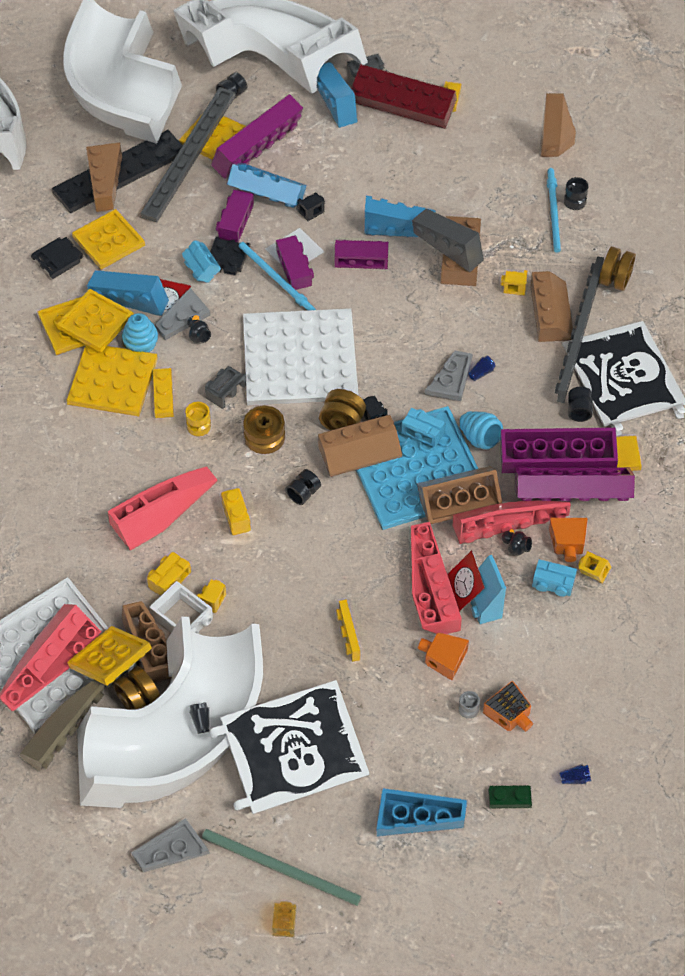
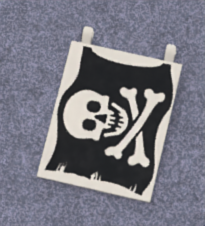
[562,321,685,436]
[209,680,370,814]

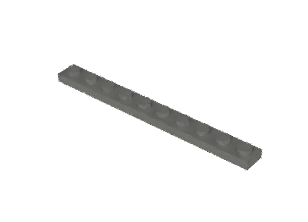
[141,87,235,223]
[555,256,604,403]

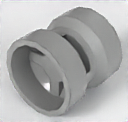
[459,691,480,719]

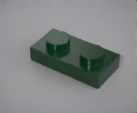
[488,785,532,809]

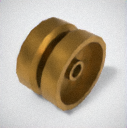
[599,246,636,291]
[319,389,366,431]
[243,405,285,454]
[113,666,161,710]

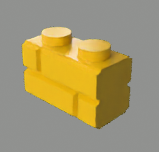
[221,488,251,535]
[147,552,191,596]

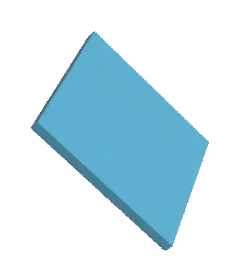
[356,406,478,530]

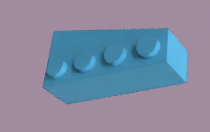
[317,62,357,128]
[227,163,307,208]
[364,195,436,237]
[87,270,169,316]
[376,788,467,837]

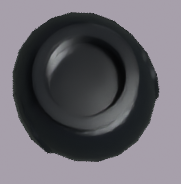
[187,315,211,343]
[502,529,532,556]

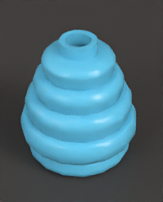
[122,313,158,353]
[460,411,503,450]

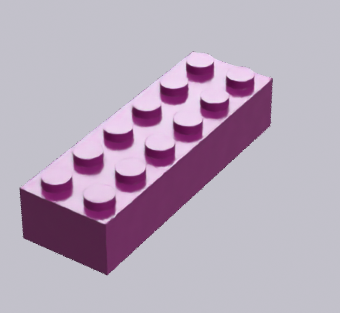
[211,94,303,179]
[500,427,618,473]
[514,467,635,501]

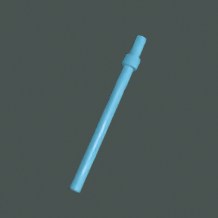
[546,168,561,253]
[239,242,316,311]

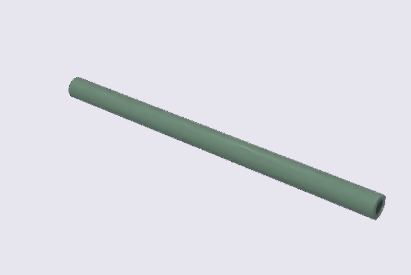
[202,829,362,906]

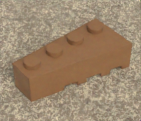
[86,142,122,212]
[121,601,172,683]

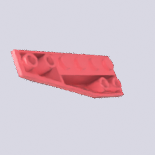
[108,466,217,551]
[452,501,571,544]
[411,522,462,634]
[0,604,102,711]

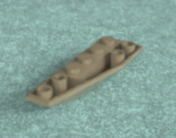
[19,678,117,772]

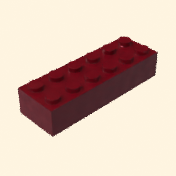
[351,64,457,129]

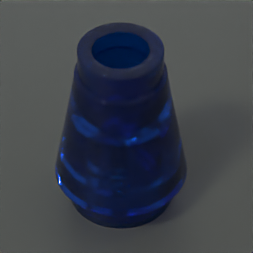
[468,356,496,381]
[560,764,591,784]

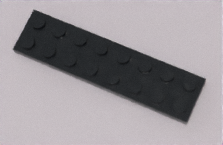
[52,129,183,214]

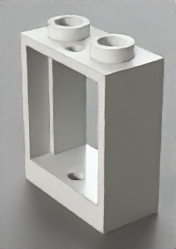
[149,581,213,634]

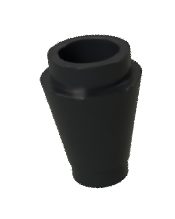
[189,702,210,734]

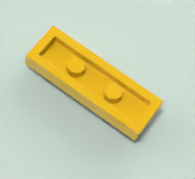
[153,368,174,418]
[336,599,360,662]

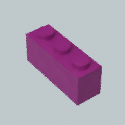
[216,189,254,242]
[276,235,314,290]
[335,240,389,269]

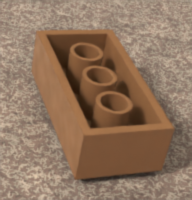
[441,216,481,286]

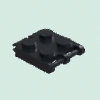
[210,236,250,276]
[31,237,84,279]

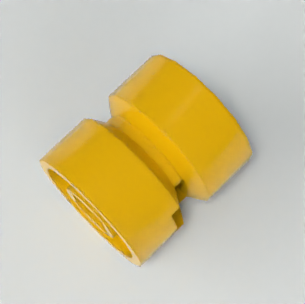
[185,401,211,437]

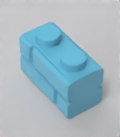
[182,240,221,283]
[401,408,446,447]
[532,559,577,597]

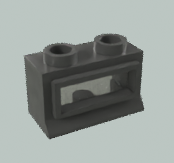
[205,365,246,409]

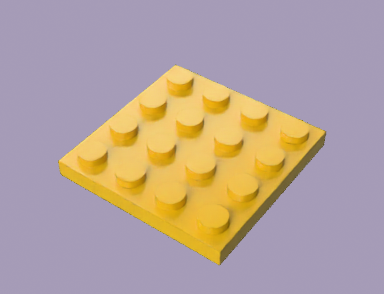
[67,345,158,417]

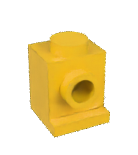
[501,270,528,295]
[578,551,611,584]
[197,579,226,614]

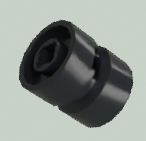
[216,72,248,99]
[564,177,589,210]
[568,387,593,422]
[285,469,321,505]

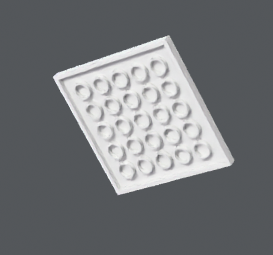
[243,309,359,406]
[0,577,137,734]

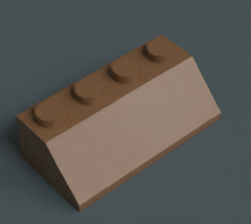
[530,271,573,342]
[318,415,402,477]
[417,466,502,524]

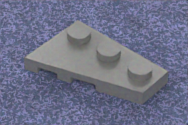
[155,288,211,340]
[425,350,473,401]
[132,818,209,872]

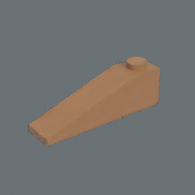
[540,93,576,157]

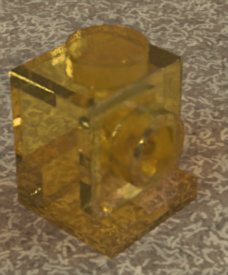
[272,901,297,938]

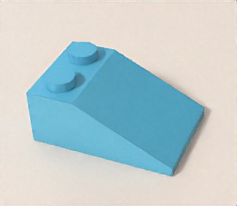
[471,555,506,624]

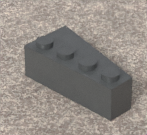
[412,208,484,272]

